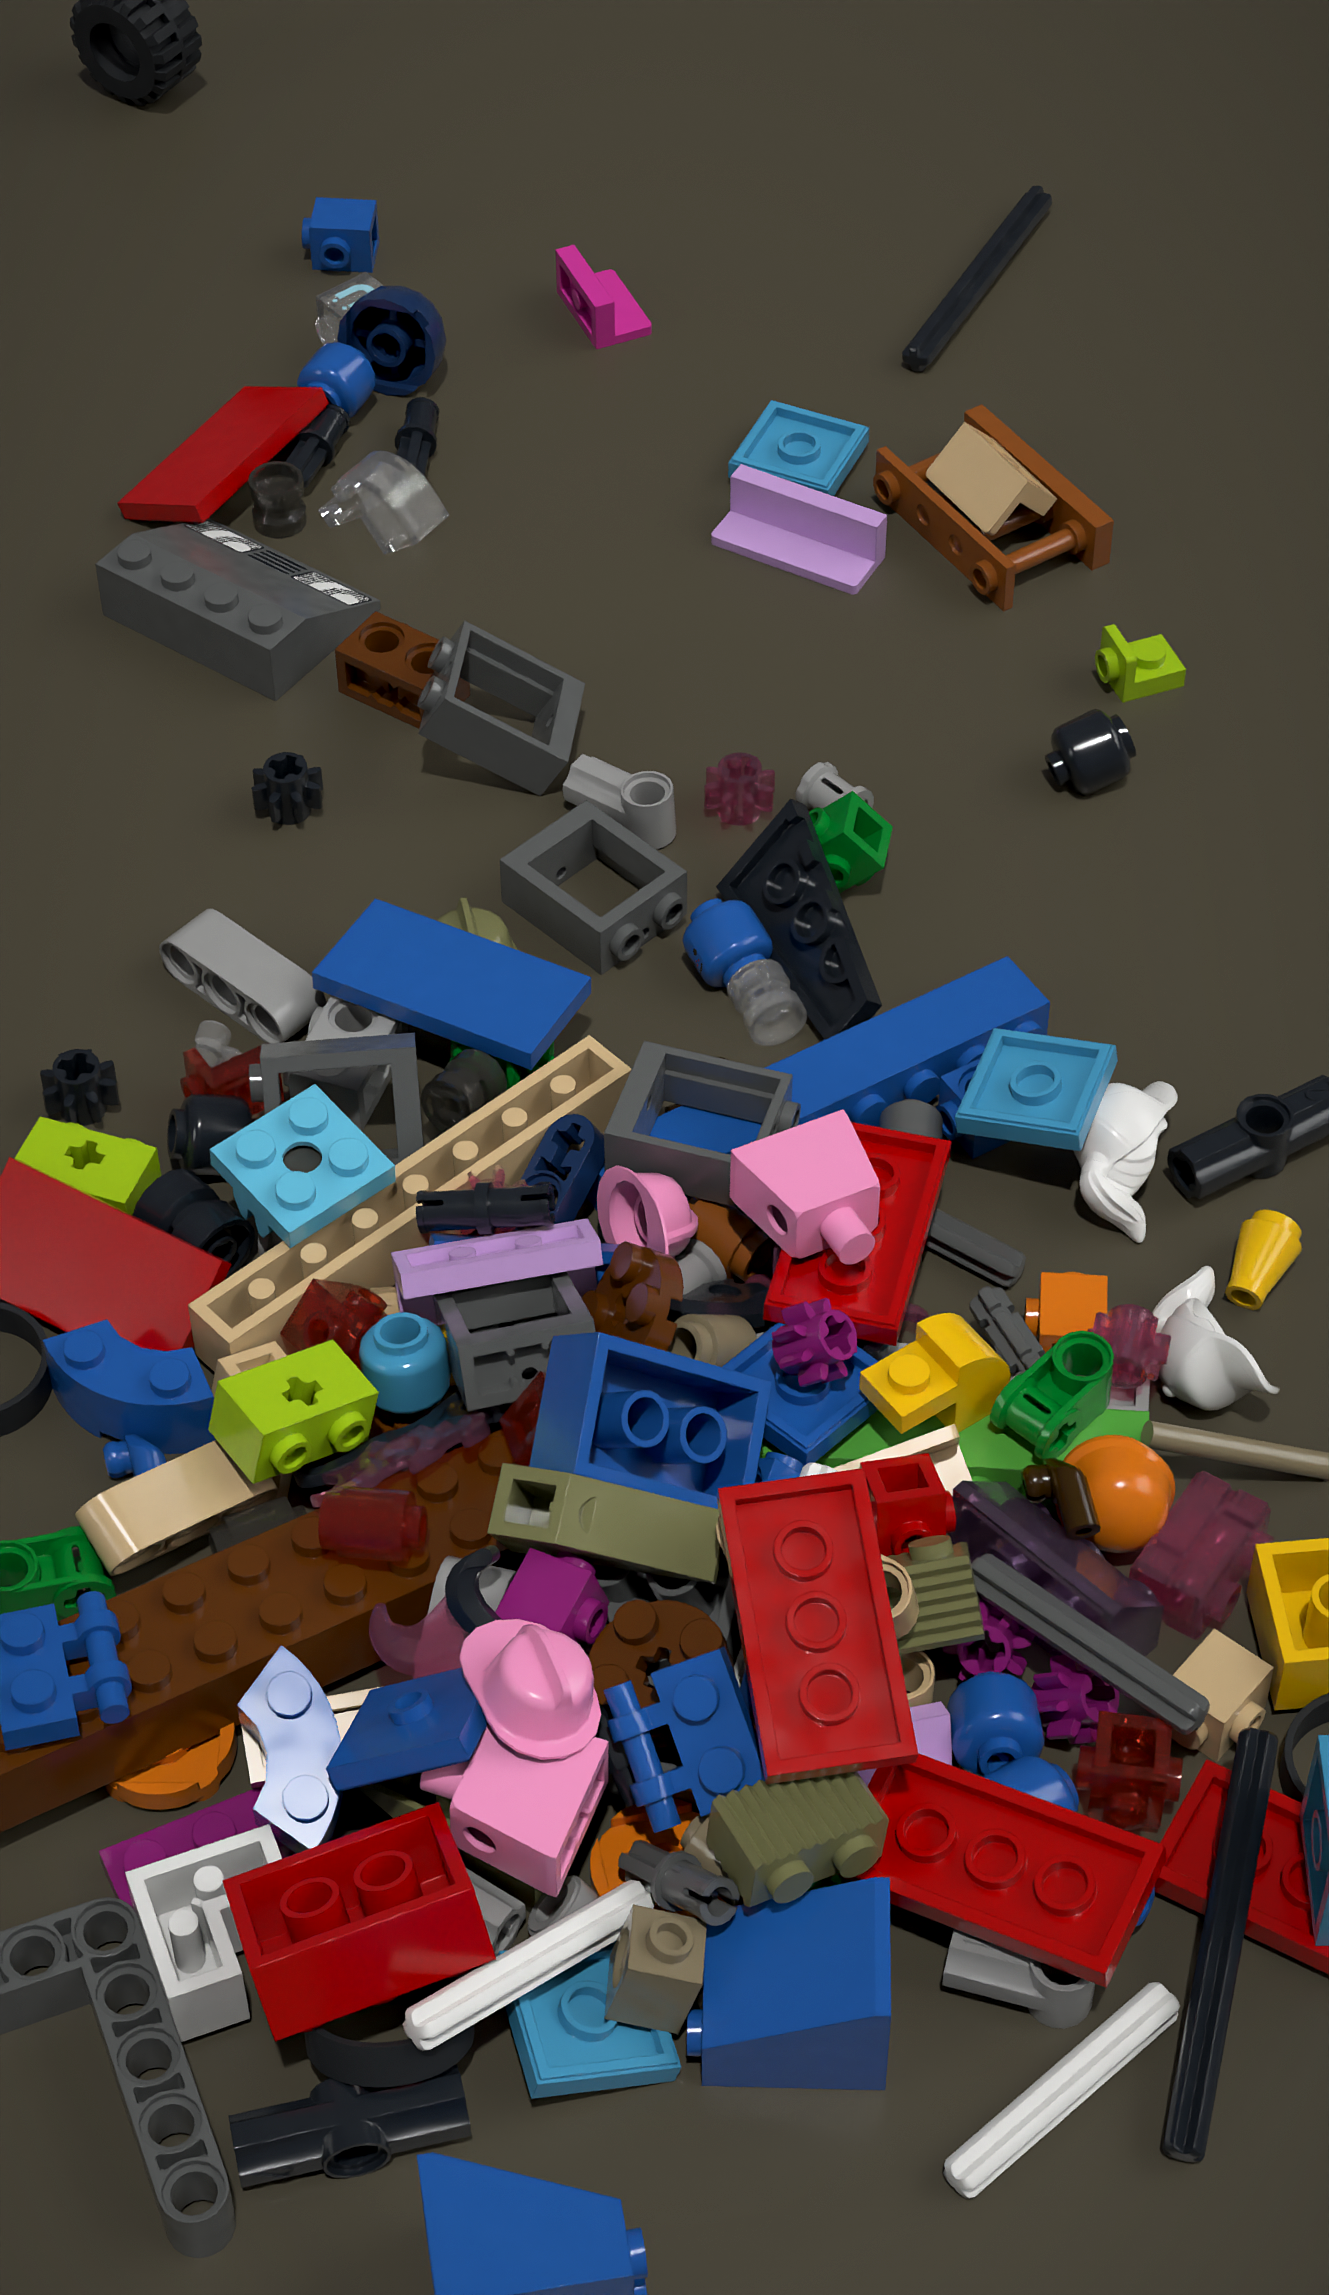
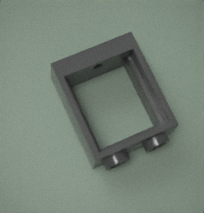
[417,620,585,796]
[499,800,687,975]
[249,1033,424,1165]
[604,1041,801,1208]
[433,1271,595,1411]

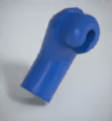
[102,1434,167,1478]

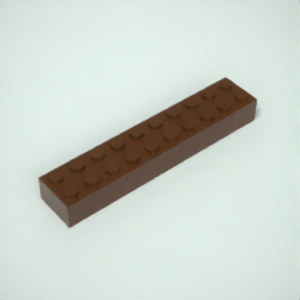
[0,1425,532,1833]

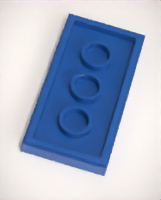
[312,898,591,1070]

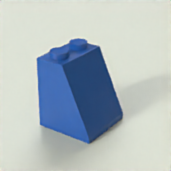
[687,1877,891,2090]
[417,2152,648,2295]

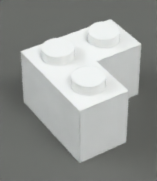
[125,1824,282,2042]

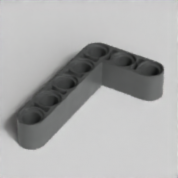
[0,1897,236,2258]

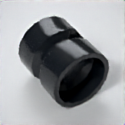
[133,1168,255,1279]

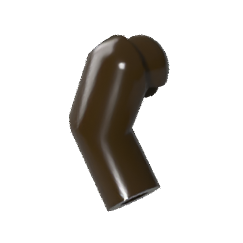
[1021,1458,1101,1540]

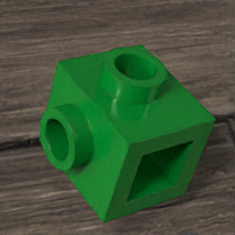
[809,791,893,893]

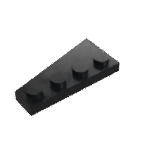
[716,799,882,1040]

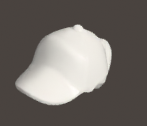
[1074,1081,1178,1243]
[1148,1266,1280,1411]

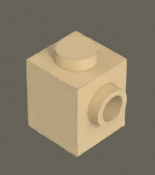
[1158,1628,1274,1763]

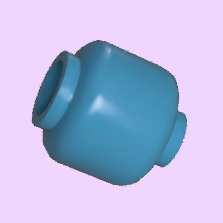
[359,1312,451,1415]

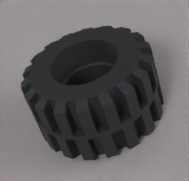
[70,0,202,106]

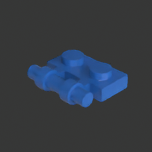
[0,1591,132,1751]
[603,1646,765,1833]

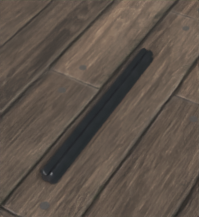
[902,185,1052,372]
[1163,1728,1278,2162]

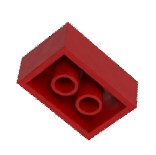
[222,1802,496,2041]

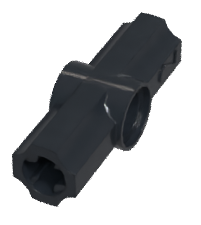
[1167,1075,1329,1199]
[228,2065,472,2187]

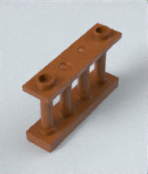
[873,404,1114,612]

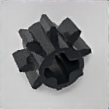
[251,752,323,825]
[40,1049,120,1126]

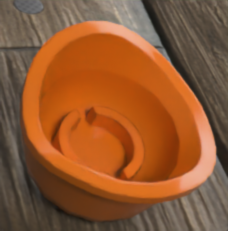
[1055,1435,1175,1554]

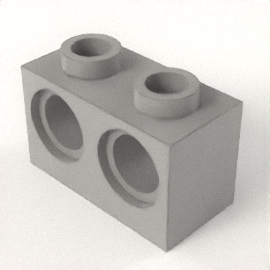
[283,995,408,1131]

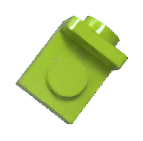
[1095,624,1186,703]

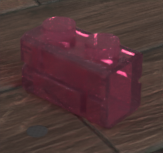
[1126,1470,1274,1640]

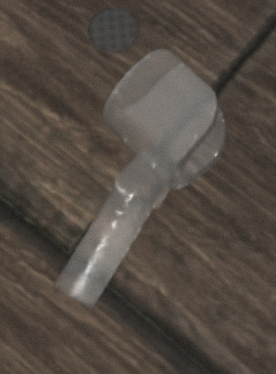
[193,1020,260,1073]

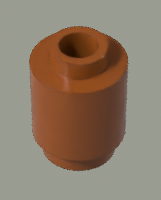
[688,1197,775,1282]

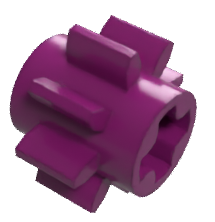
[772,1298,857,1387]
[943,1598,1035,1681]
[1031,1655,1119,1744]

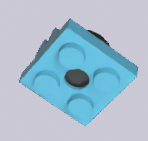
[210,1084,396,1248]

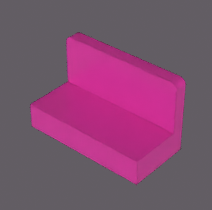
[555,245,652,350]

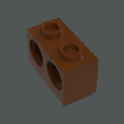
[335,611,470,729]

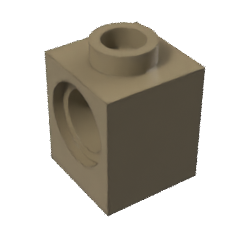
[604,1904,707,2034]

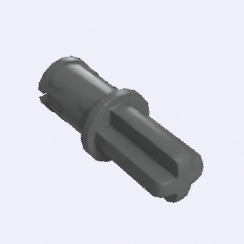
[618,1840,740,1926]

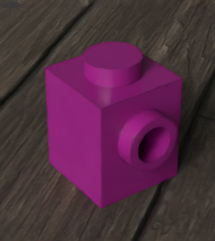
[495,1547,610,1650]

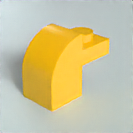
[859,1313,1010,1434]

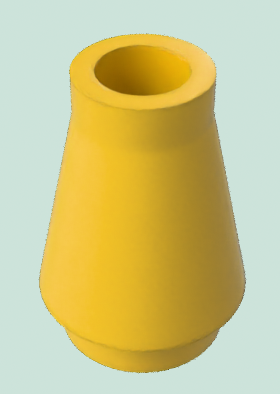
[1225,1209,1302,1310]

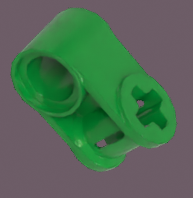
[990,1331,1114,1460]
[0,1526,116,1621]

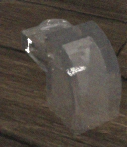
[318,451,449,554]

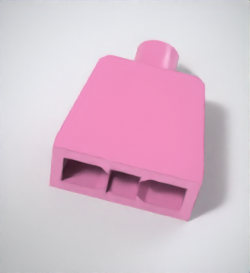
[730,1109,880,1264]
[420,1724,609,1898]

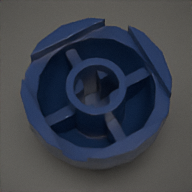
[337,286,447,395]

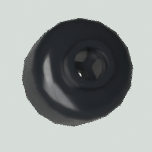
[1045,709,1136,796]
[167,1093,257,1177]

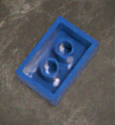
[529,1332,772,1509]

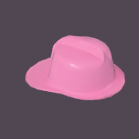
[597,1165,698,1257]
[459,1619,601,1760]

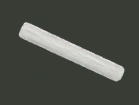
[402,1880,655,2051]
[943,1982,1180,2198]

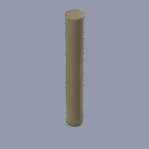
[1141,1420,1329,1480]

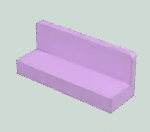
[711,464,887,595]
[391,1219,603,1325]

